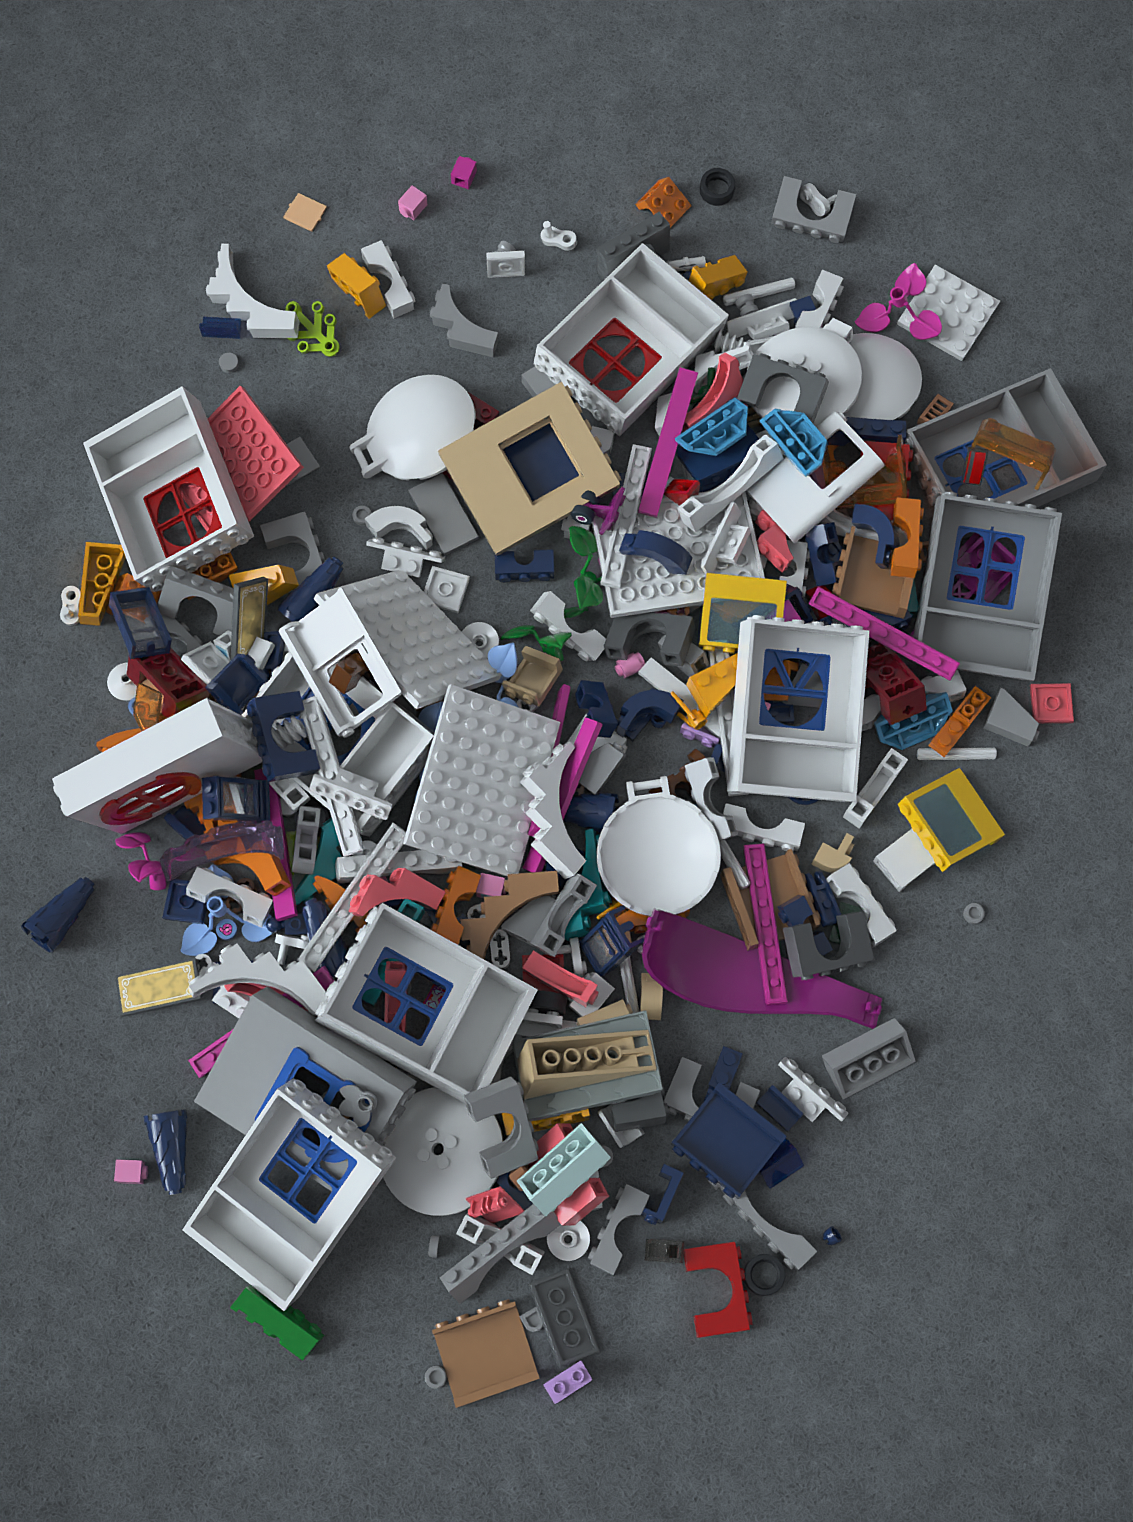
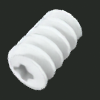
[714,329,751,354]
[271,715,307,748]

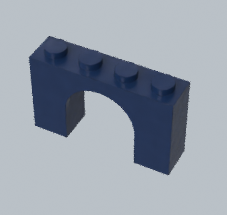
[247,691,321,782]

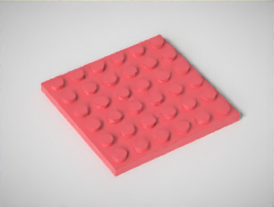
[180,386,304,531]

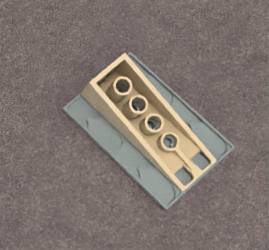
[512,1010,663,1121]

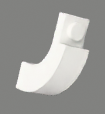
[365,506,433,550]

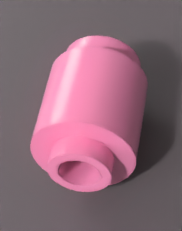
[615,652,645,679]

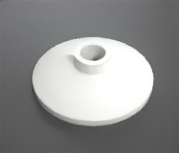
[462,622,499,658]
[107,662,137,701]
[547,1221,590,1261]

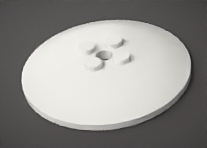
[747,327,862,426]
[383,1087,503,1216]

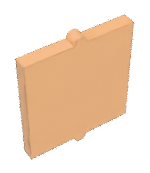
[283,193,327,232]

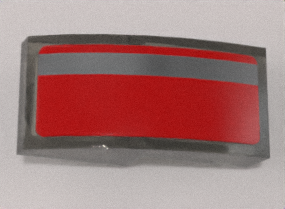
[961,447,988,486]

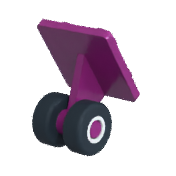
[571,487,626,535]

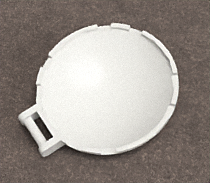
[844,333,922,420]
[349,375,476,481]
[597,776,721,916]

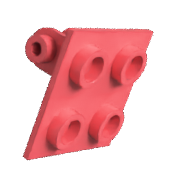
[466,1186,525,1223]

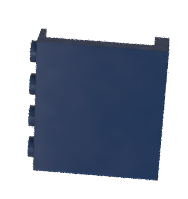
[503,420,583,502]
[675,424,759,493]
[671,1082,787,1199]

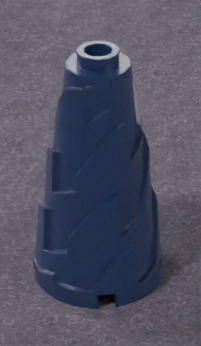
[278,556,344,622]
[563,793,619,832]
[21,877,94,953]
[302,898,349,977]
[143,1109,188,1195]

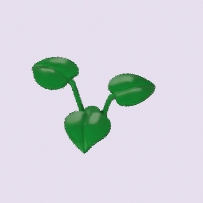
[569,526,603,609]
[500,607,589,662]

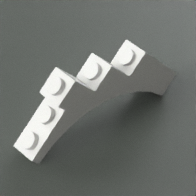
[206,244,299,338]
[655,345,753,436]
[520,741,586,879]
[188,944,327,1016]

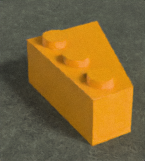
[688,255,748,300]
[229,565,299,605]

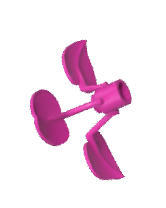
[855,263,942,340]
[115,832,206,890]

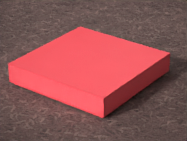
[1030,683,1074,724]

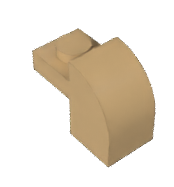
[812,833,855,873]
[640,973,663,1020]

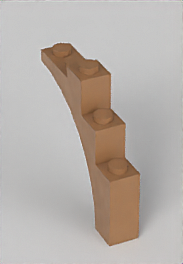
[460,871,559,960]

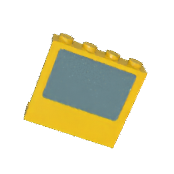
[699,573,787,653]
[897,768,1005,872]

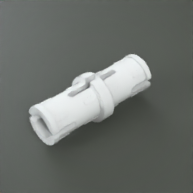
[667,256,706,272]

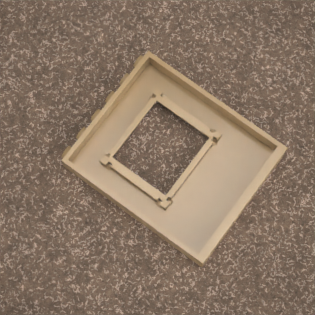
[438,382,621,556]

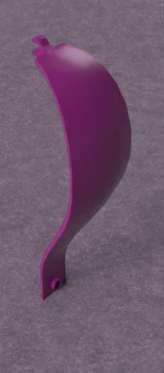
[642,908,882,1029]

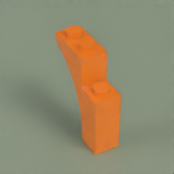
[205,832,292,896]

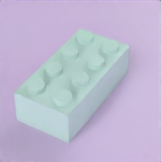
[517,1123,611,1217]

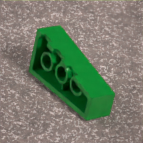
[230,1285,325,1361]

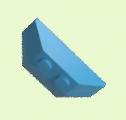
[675,398,748,456]
[760,408,828,477]
[874,692,953,750]

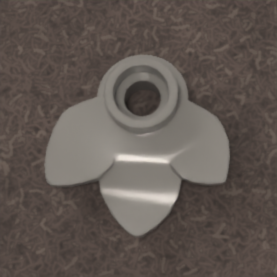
[338,1085,378,1127]

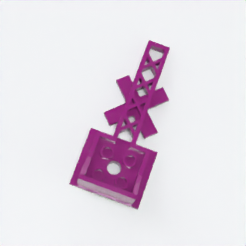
[909,532,1016,637]

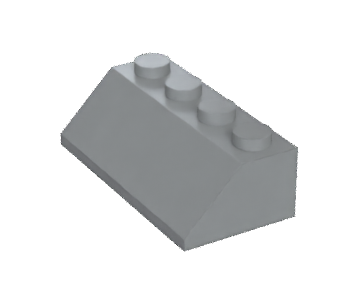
[822,1018,916,1099]

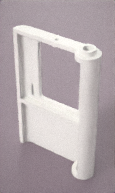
[746,411,885,544]
[279,587,403,738]

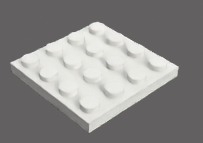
[897,265,1000,361]

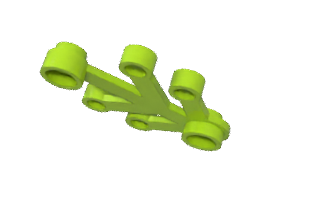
[285,301,340,357]

